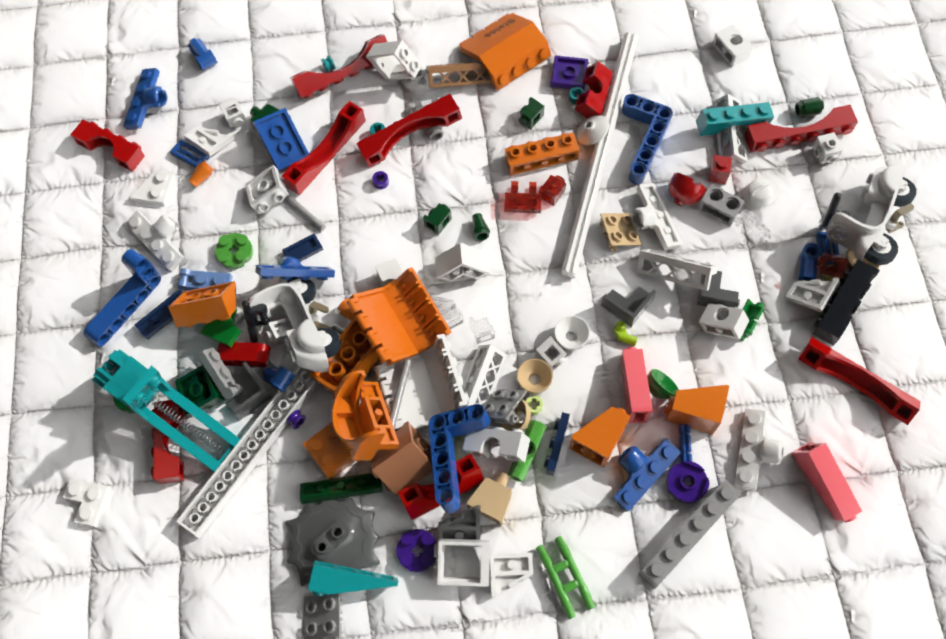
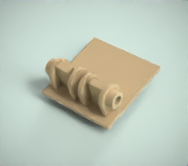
[600,213,642,252]

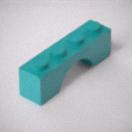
[696,102,774,136]

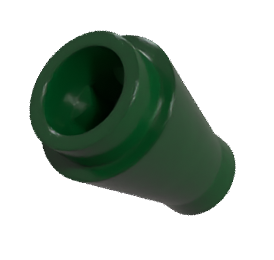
[472,213,490,241]

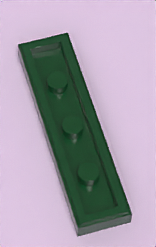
[300,473,383,504]

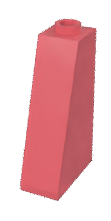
[620,347,653,423]
[790,443,862,522]

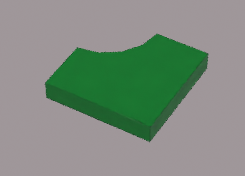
[200,308,241,347]

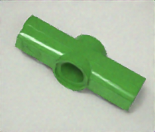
[507,420,547,482]

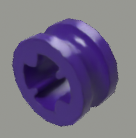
[372,171,389,189]
[286,410,306,430]

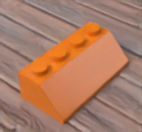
[309,314,379,396]

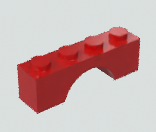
[70,119,145,172]
[151,400,184,484]
[398,454,484,520]

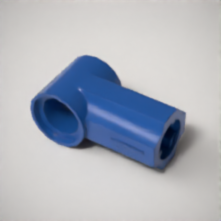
[187,38,218,71]
[798,243,821,281]
[262,366,295,392]

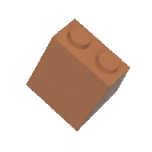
[370,421,433,496]

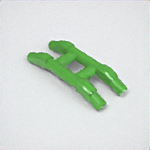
[536,536,595,619]

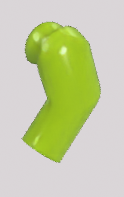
[614,321,638,346]

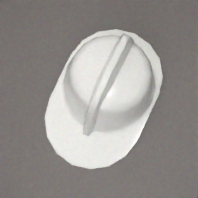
[739,178,781,210]

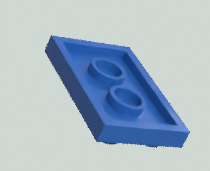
[253,108,309,171]

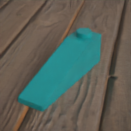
[308,560,398,596]

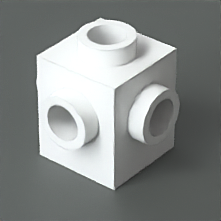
[812,132,843,164]

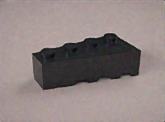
[813,259,880,346]

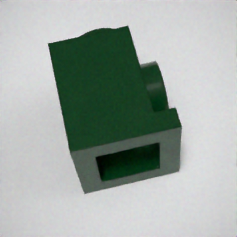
[518,97,545,129]
[423,203,452,235]

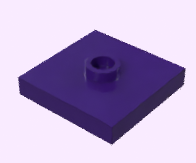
[550,55,589,91]

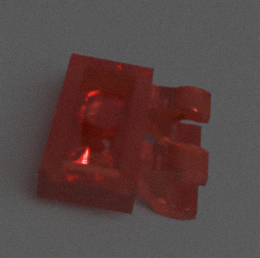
[504,181,542,213]

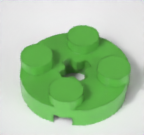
[215,233,254,269]

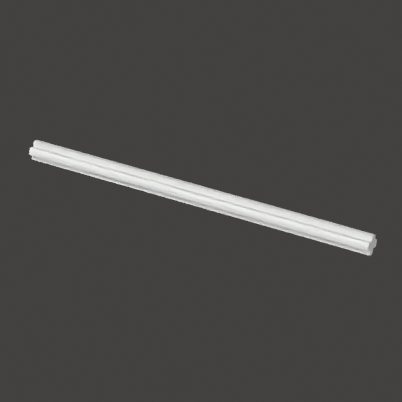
[561,32,638,278]

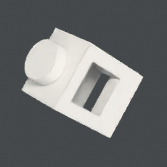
[219,98,246,128]
[536,336,567,367]

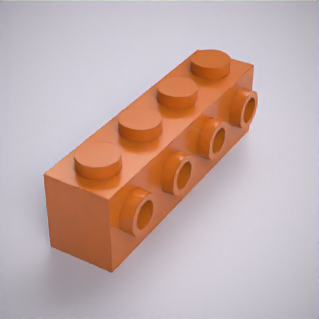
[505,132,580,176]

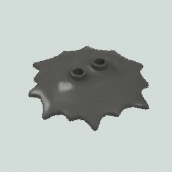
[285,498,380,594]

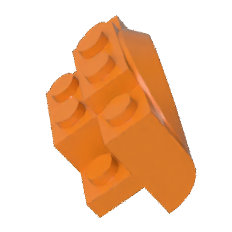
[331,370,399,461]

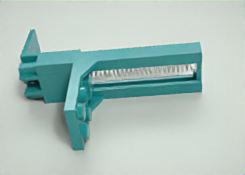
[92,349,241,472]

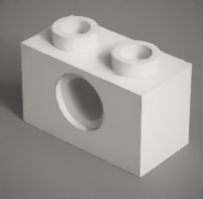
[712,24,753,67]
[699,303,749,340]

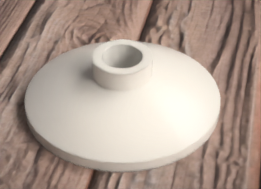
[576,115,609,146]

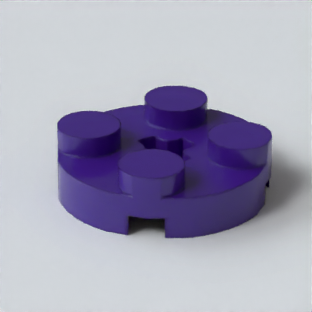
[666,461,709,503]
[396,529,438,573]

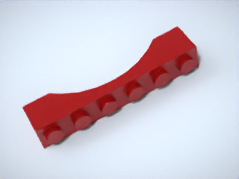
[289,34,387,99]
[356,94,463,168]
[282,101,366,196]
[744,104,858,153]
[798,337,921,425]

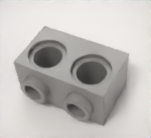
[698,184,745,227]

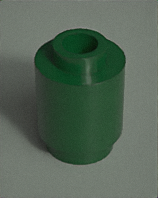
[795,97,824,118]

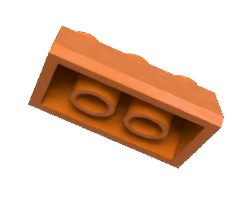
[168,281,236,328]

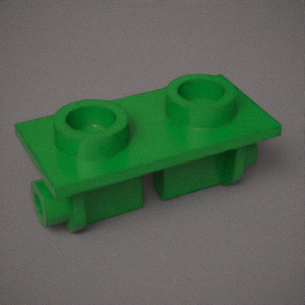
[740,299,764,341]

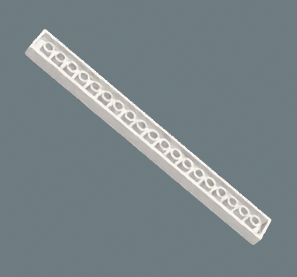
[176,322,345,538]

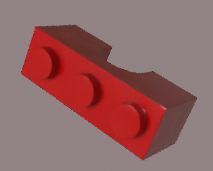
[574,61,613,118]

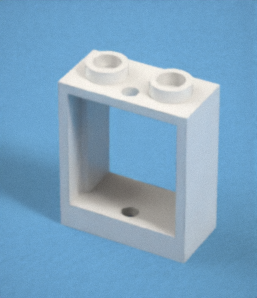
[366,40,422,81]
[433,539,490,587]

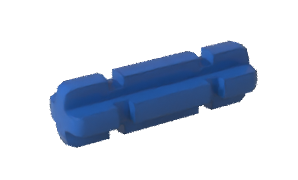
[678,424,692,463]

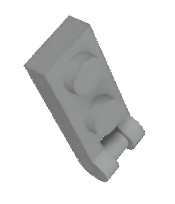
[197,347,243,399]

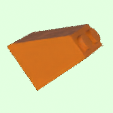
[664,385,730,435]
[568,406,631,468]

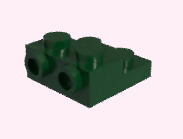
[175,364,226,417]

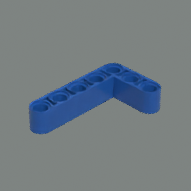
[622,94,673,185]
[83,249,161,347]
[428,404,491,513]

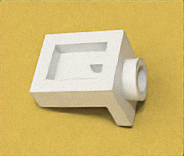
[264,318,293,348]

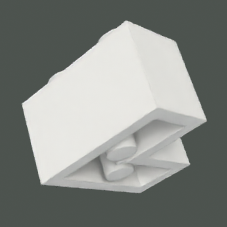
[435,243,490,282]

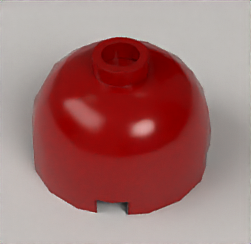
[668,173,707,207]

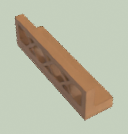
[426,62,492,88]

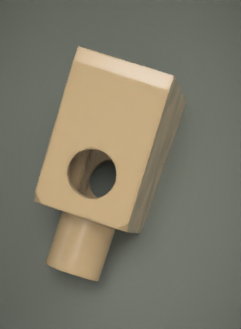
[466,472,512,526]

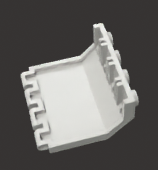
[375,334,469,432]

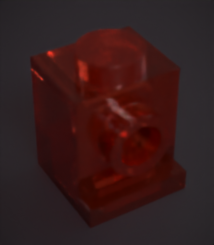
[539,175,566,206]
[816,253,848,278]

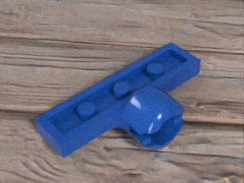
[123,68,168,130]
[255,256,335,280]
[612,438,681,512]

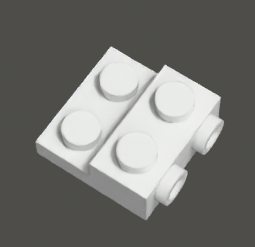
[245,165,289,214]

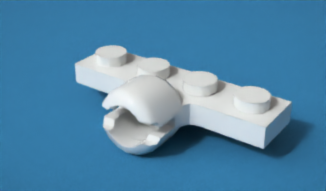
[631,183,682,250]
[125,210,184,271]
[734,408,784,491]

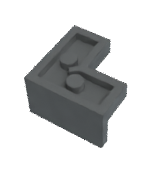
[697,262,740,308]
[601,286,657,327]
[228,361,272,420]

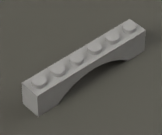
[639,479,742,589]

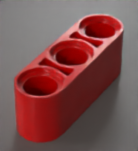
[217,342,271,367]

